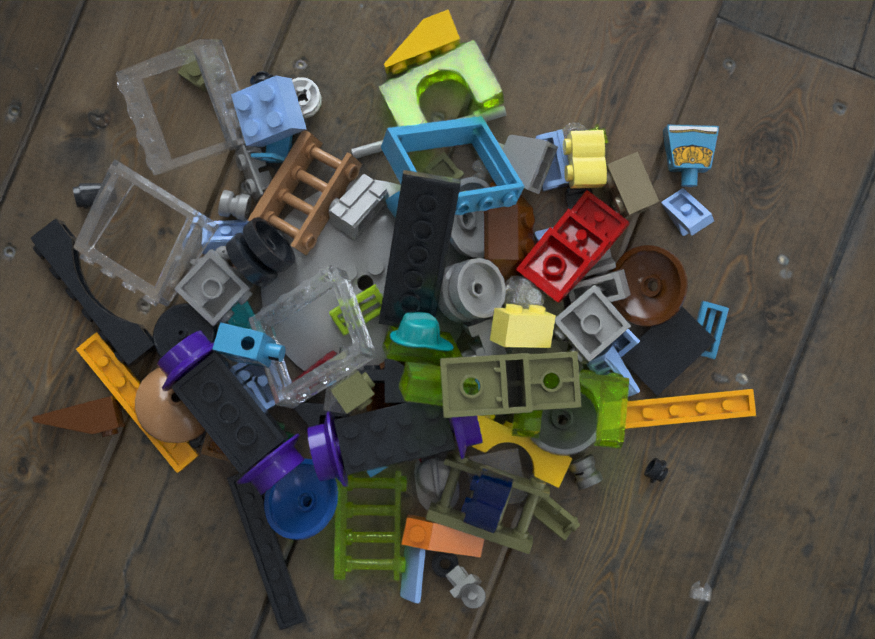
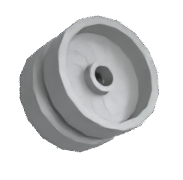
[438,258,506,323]

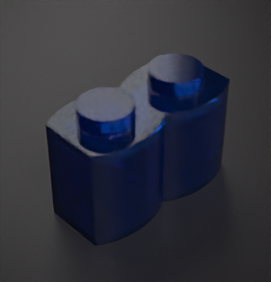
[461,468,514,533]

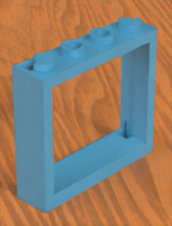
[381,116,525,215]

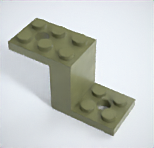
[440,351,581,418]

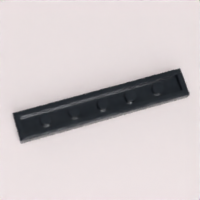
[227,469,306,630]

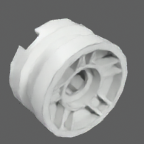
[292,77,322,118]

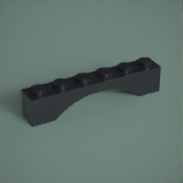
[30,218,155,365]

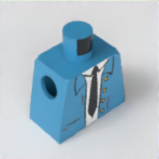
[213,323,286,368]

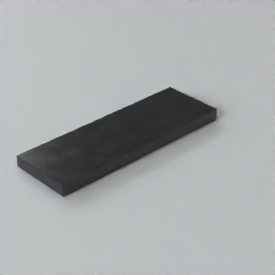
[379,170,461,327]

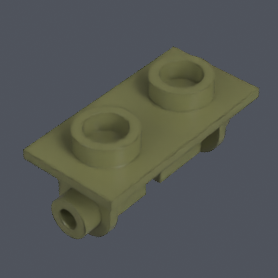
[523,496,580,541]

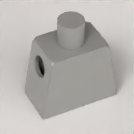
[498,135,558,194]

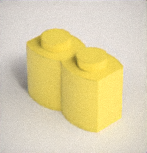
[563,130,607,189]

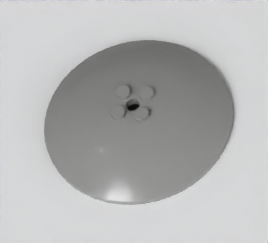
[261,180,469,386]

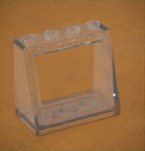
[116,39,246,176]
[73,159,220,307]

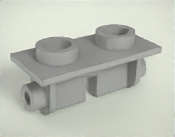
[235,145,272,202]

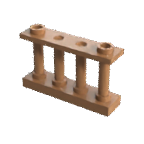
[248,130,362,256]

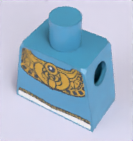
[663,124,719,187]

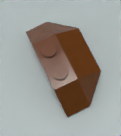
[484,181,535,290]

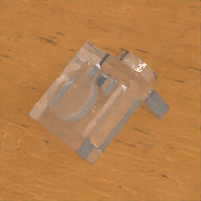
[505,276,547,309]

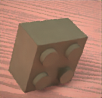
[602,152,659,219]

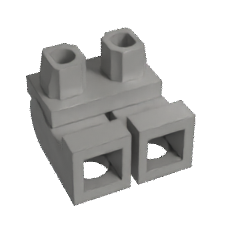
[457,316,507,357]

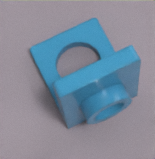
[251,135,293,163]

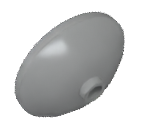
[450,177,490,258]

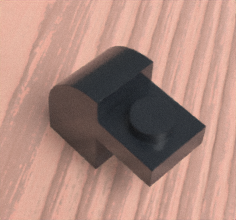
[358,358,414,405]

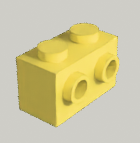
[490,304,556,348]

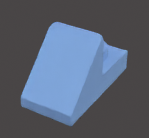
[661,188,714,236]

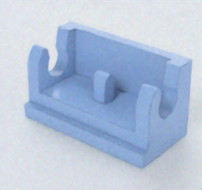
[535,129,569,191]

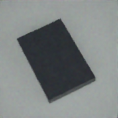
[621,306,716,396]

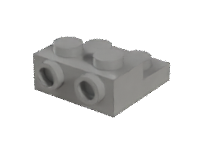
[174,249,254,326]
[553,285,631,364]

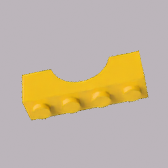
[472,415,573,488]

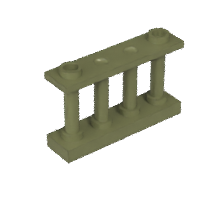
[426,452,550,554]

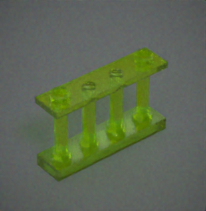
[334,469,407,580]

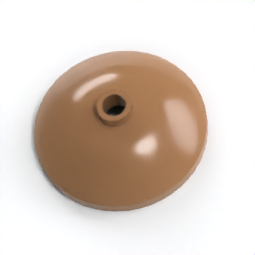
[135,368,206,443]

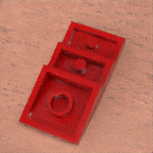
[516,190,630,303]

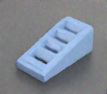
[586,346,640,401]

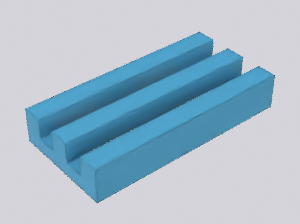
[697,301,729,359]

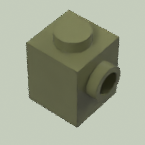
[330,370,375,413]

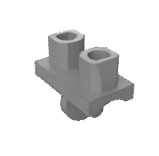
[446,565,486,608]

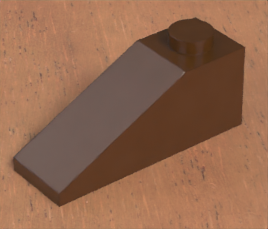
[32,396,125,438]

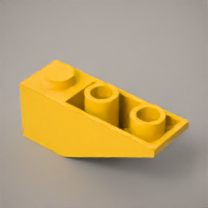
[384,10,460,74]

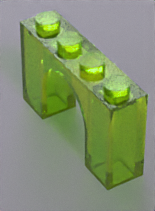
[379,40,504,127]
[382,325,479,406]
[512,370,629,449]

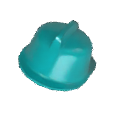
[390,312,454,351]

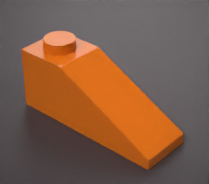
[401,514,484,557]

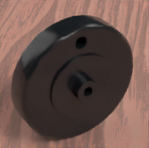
[153,303,218,358]

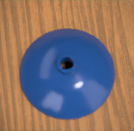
[264,459,338,540]

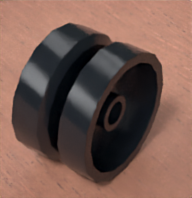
[225,217,295,288]

